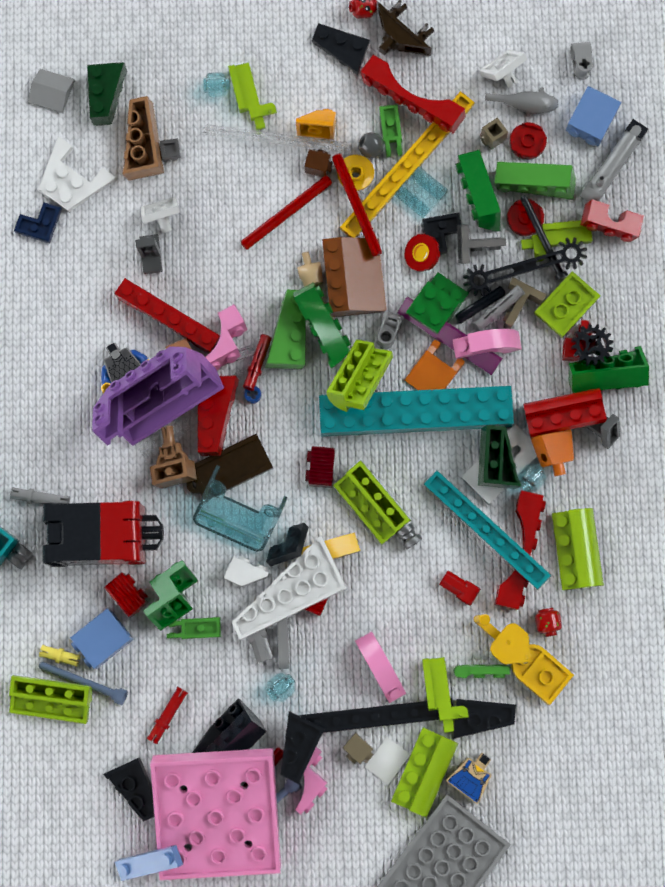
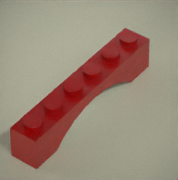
[360,55,466,134]
[114,278,220,354]
[494,490,546,610]

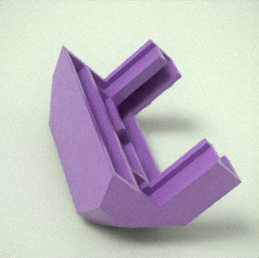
[92,346,224,446]

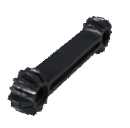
[463,237,587,296]

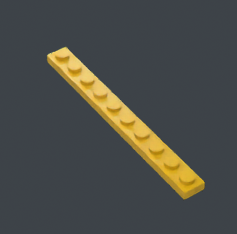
[340,91,475,238]

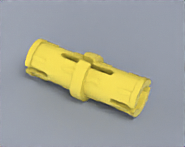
[39,645,81,667]

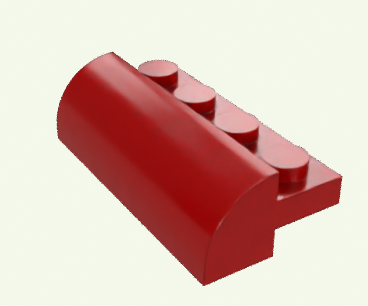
[523,388,607,438]

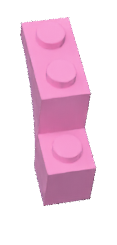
[205,305,247,370]
[295,746,327,814]

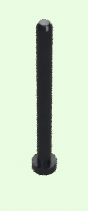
[521,195,568,281]

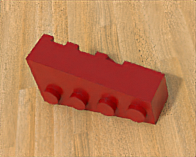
[198,375,239,456]

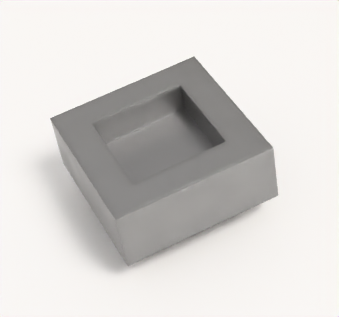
[159,138,181,161]

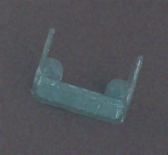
[193,465,288,552]

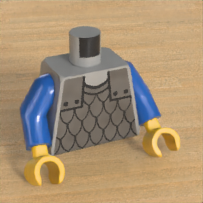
[101,343,150,393]

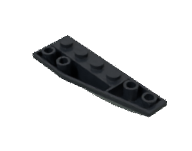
[180,698,267,791]

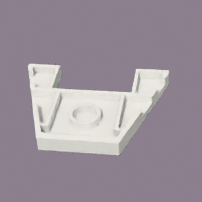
[39,137,117,212]

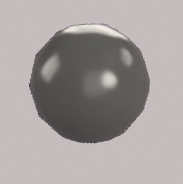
[358,132,384,158]

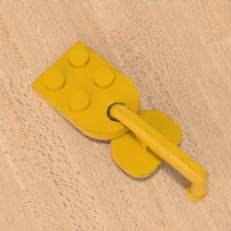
[474,614,574,705]

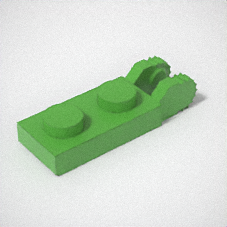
[379,104,402,157]
[167,617,221,639]
[453,664,510,678]

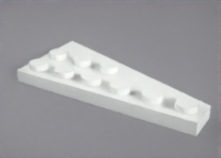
[232,535,347,640]

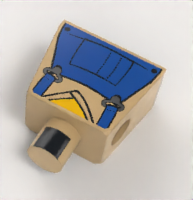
[445,753,491,804]

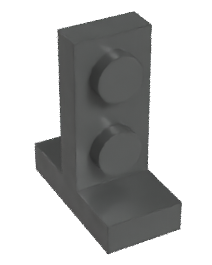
[457,225,506,264]
[135,234,163,274]
[585,414,620,449]

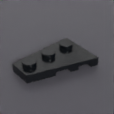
[312,23,370,75]
[453,699,516,739]
[280,711,325,784]
[103,757,154,822]

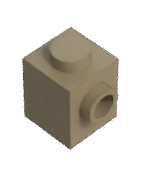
[480,117,508,150]
[343,733,374,764]

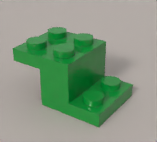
[406,272,469,335]
[143,560,198,631]

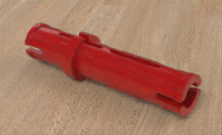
[243,334,272,391]
[147,686,188,744]

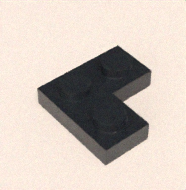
[422,213,462,255]
[266,522,309,566]

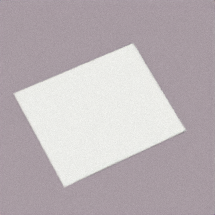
[365,737,410,785]

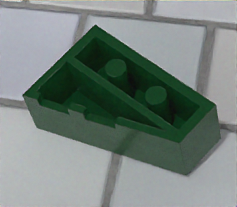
[87,62,127,126]
[478,425,521,489]

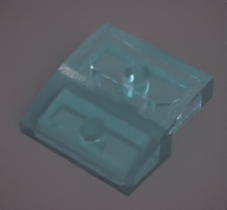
[395,167,448,219]

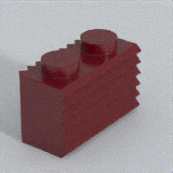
[305,446,335,488]

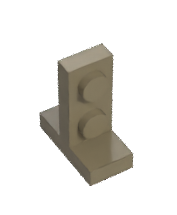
[503,277,546,329]

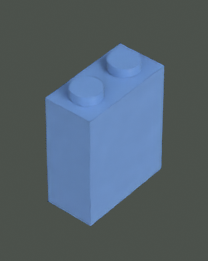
[566,86,621,147]
[70,608,134,669]

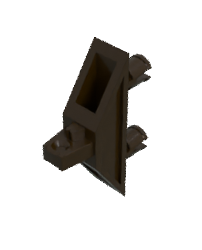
[377,0,434,56]

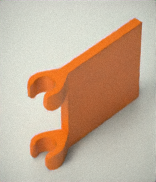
[404,340,465,390]

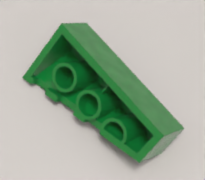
[455,150,501,232]
[293,282,351,368]
[569,346,649,393]

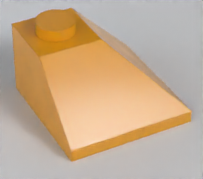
[296,109,337,140]

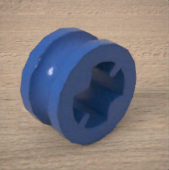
[244,386,261,404]

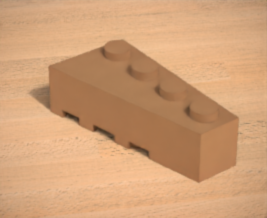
[123,96,164,181]

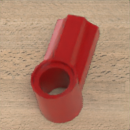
[439,571,481,606]

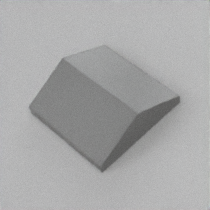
[28,69,75,113]

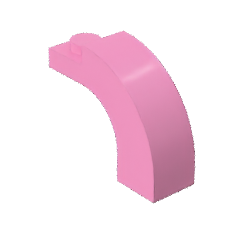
[453,329,522,359]
[355,632,406,703]

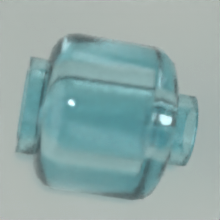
[203,72,230,97]
[518,464,546,492]
[266,673,295,702]

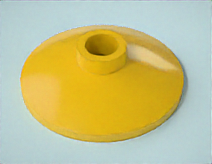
[337,155,374,191]

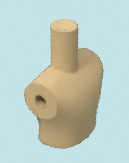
[297,252,323,287]

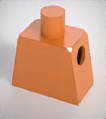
[531,430,574,477]

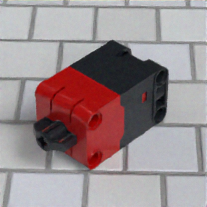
[43,501,164,567]

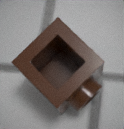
[304,149,333,177]

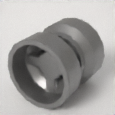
[396,523,422,550]
[6,543,34,570]

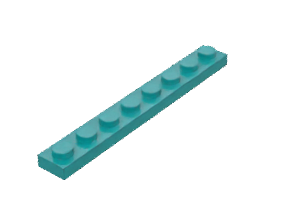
[424,471,551,590]

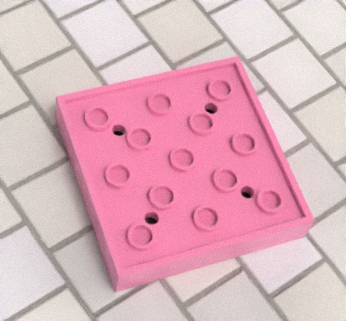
[150,748,281,880]

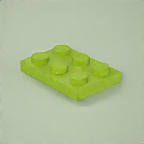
[534,271,601,338]

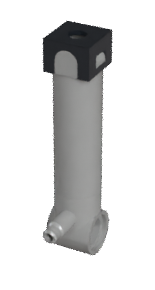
[580,119,648,202]

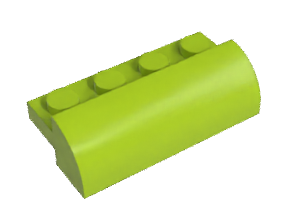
[326,339,393,412]
[333,460,411,544]
[552,508,604,590]
[9,675,92,724]
[391,727,459,817]

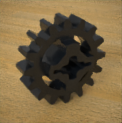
[571,324,614,366]

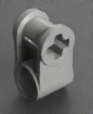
[570,42,593,80]
[377,310,404,349]

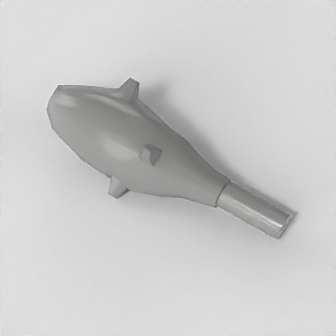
[485,87,558,117]

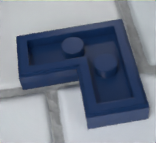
[14,202,62,244]

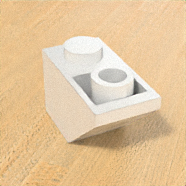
[224,555,270,587]

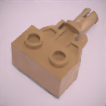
[150,426,197,489]

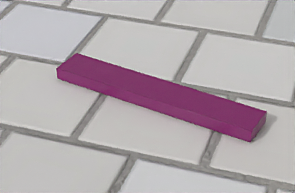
[397,296,503,375]

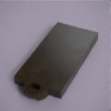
[186,433,273,502]

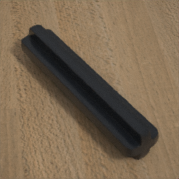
[455,286,506,324]

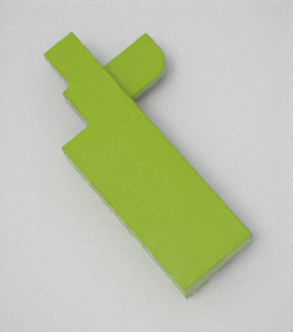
[228,62,277,131]
[521,220,593,262]
[422,657,469,733]

